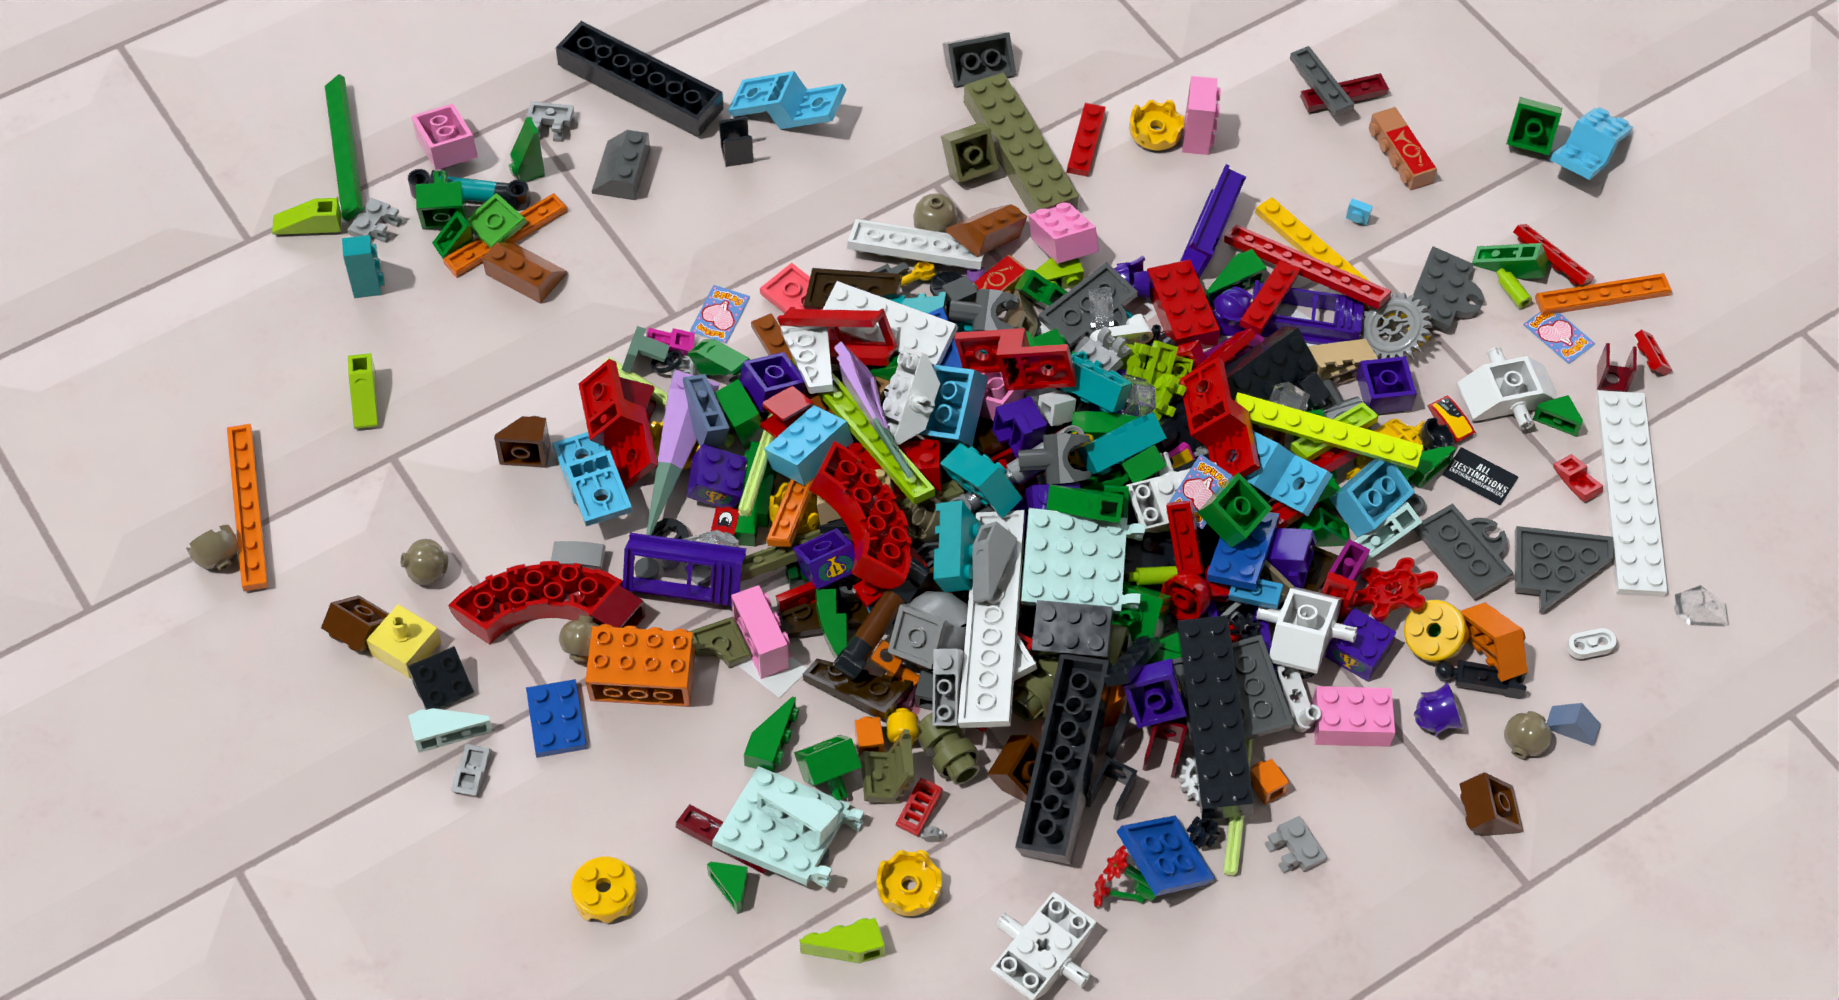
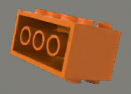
[585,624,696,707]

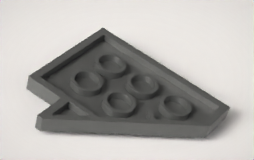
[1515,526,1613,613]

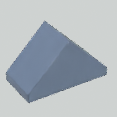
[1546,703,1601,746]

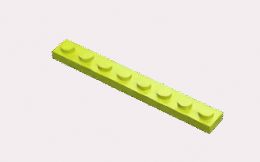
[1235,392,1423,470]

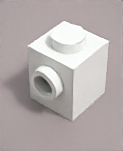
[1038,390,1076,426]

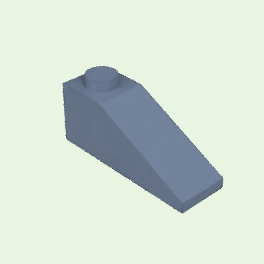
[683,374,729,448]

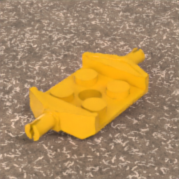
[1345,419,1425,481]

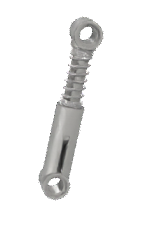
[950,425,1084,513]

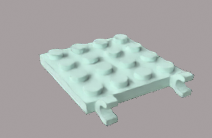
[1021,508,1145,614]
[712,766,864,888]

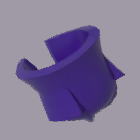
[1114,256,1150,299]
[1211,286,1253,336]
[1413,682,1463,736]

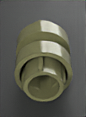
[1012,656,1059,721]
[918,713,980,785]

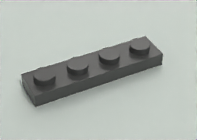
[1290,46,1354,117]

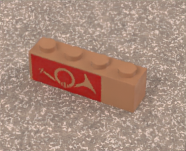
[1369,107,1437,191]
[945,254,1027,322]

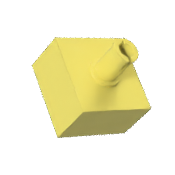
[367,604,441,678]

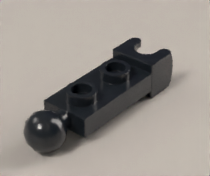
[1435,660,1527,699]

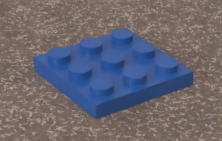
[1116,815,1215,896]

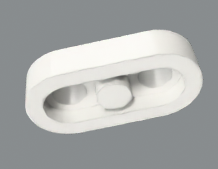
[1567,628,1617,659]

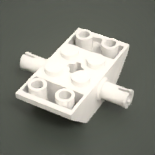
[883,346,940,446]
[1457,347,1559,430]
[1126,452,1217,543]
[1256,587,1357,674]
[990,891,1096,1000]

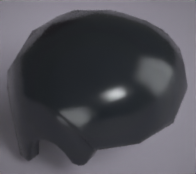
[1419,417,1455,450]

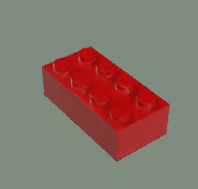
[1147,259,1220,349]
[847,439,942,493]

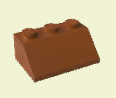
[945,204,1028,257]
[482,242,567,304]

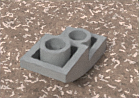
[551,541,606,569]

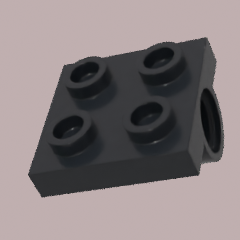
[407,646,474,710]

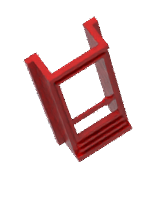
[777,307,898,366]

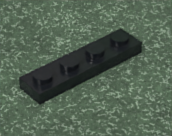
[1104,635,1161,687]

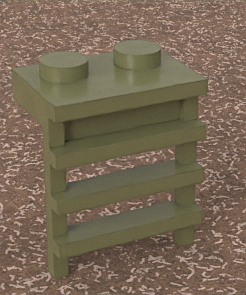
[860,729,915,804]

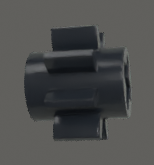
[1230,613,1261,641]
[1186,816,1221,849]

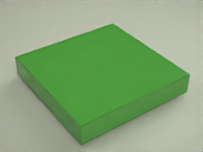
[466,193,527,249]

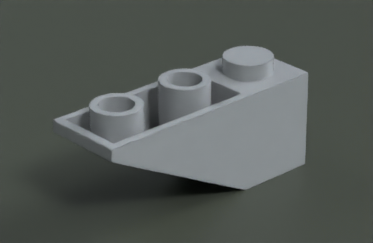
[972,521,1018,603]
[932,649,964,726]

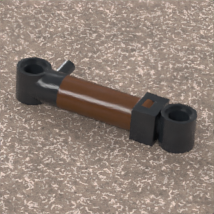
[832,557,930,681]

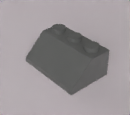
[942,32,1016,87]
[592,130,650,200]

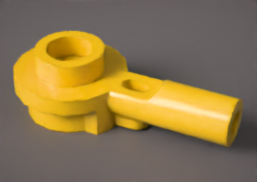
[900,261,936,288]

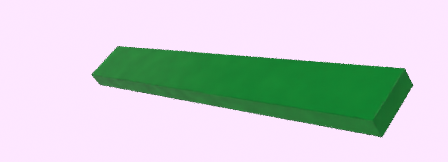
[325,74,363,221]

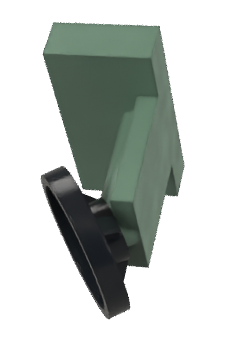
[621,326,683,373]

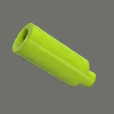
[1496,268,1532,309]
[1127,566,1178,586]

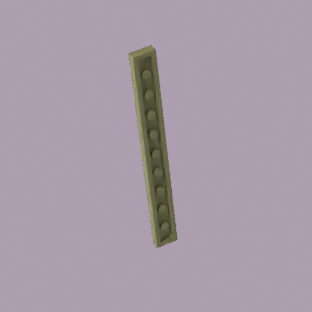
[741,480,964,582]

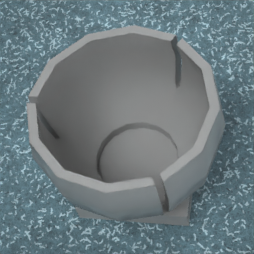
[887,591,968,670]

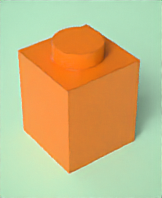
[855,716,884,758]
[1250,759,1289,805]

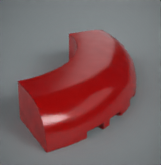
[809,441,912,589]
[448,561,623,645]

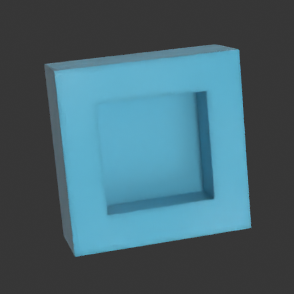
[1346,198,1373,226]

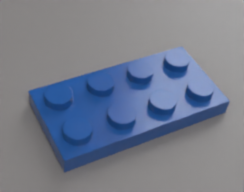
[1207,512,1279,590]

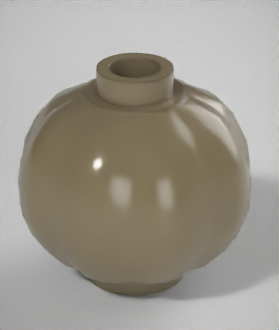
[400,539,448,585]
[559,615,599,662]
[1504,711,1552,759]

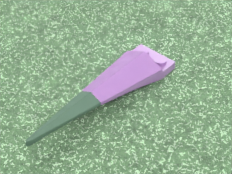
[834,342,913,479]
[646,370,720,535]

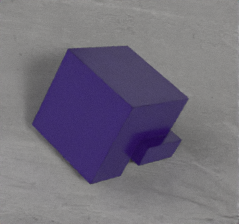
[992,396,1047,458]
[1266,528,1317,589]

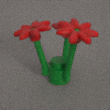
[1093,845,1156,908]

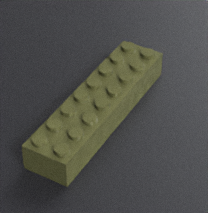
[964,72,1079,214]

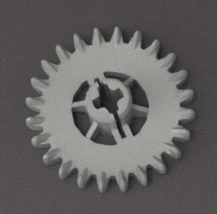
[1359,293,1433,359]

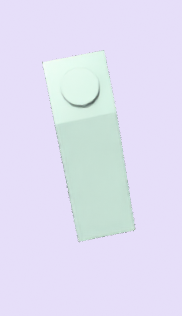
[1354,501,1422,561]
[408,708,493,753]
[757,789,839,847]

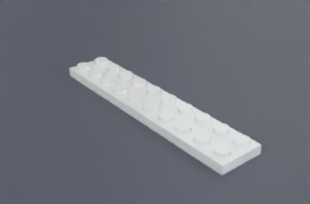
[1596,391,1667,597]
[958,510,1026,728]

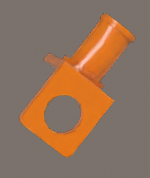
[871,640,920,688]

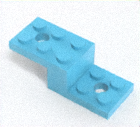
[728,71,847,129]
[1550,108,1633,180]
[1231,431,1333,516]
[552,432,632,526]

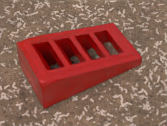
[896,778,943,837]

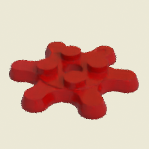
[1353,557,1438,622]

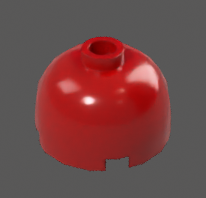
[1161,572,1212,620]

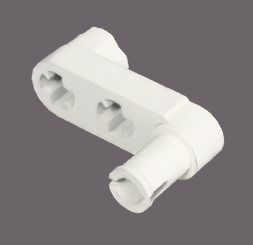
[1090,314,1154,351]
[1276,665,1321,732]

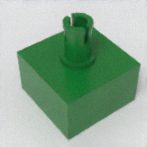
[1506,97,1563,155]
[415,170,467,229]
[714,379,764,449]
[1197,473,1272,548]
[1114,582,1173,641]
[794,734,862,800]

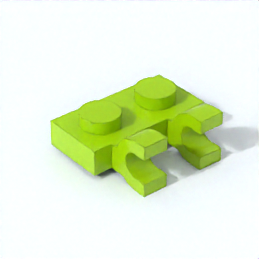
[1126,340,1178,390]
[1141,374,1187,421]

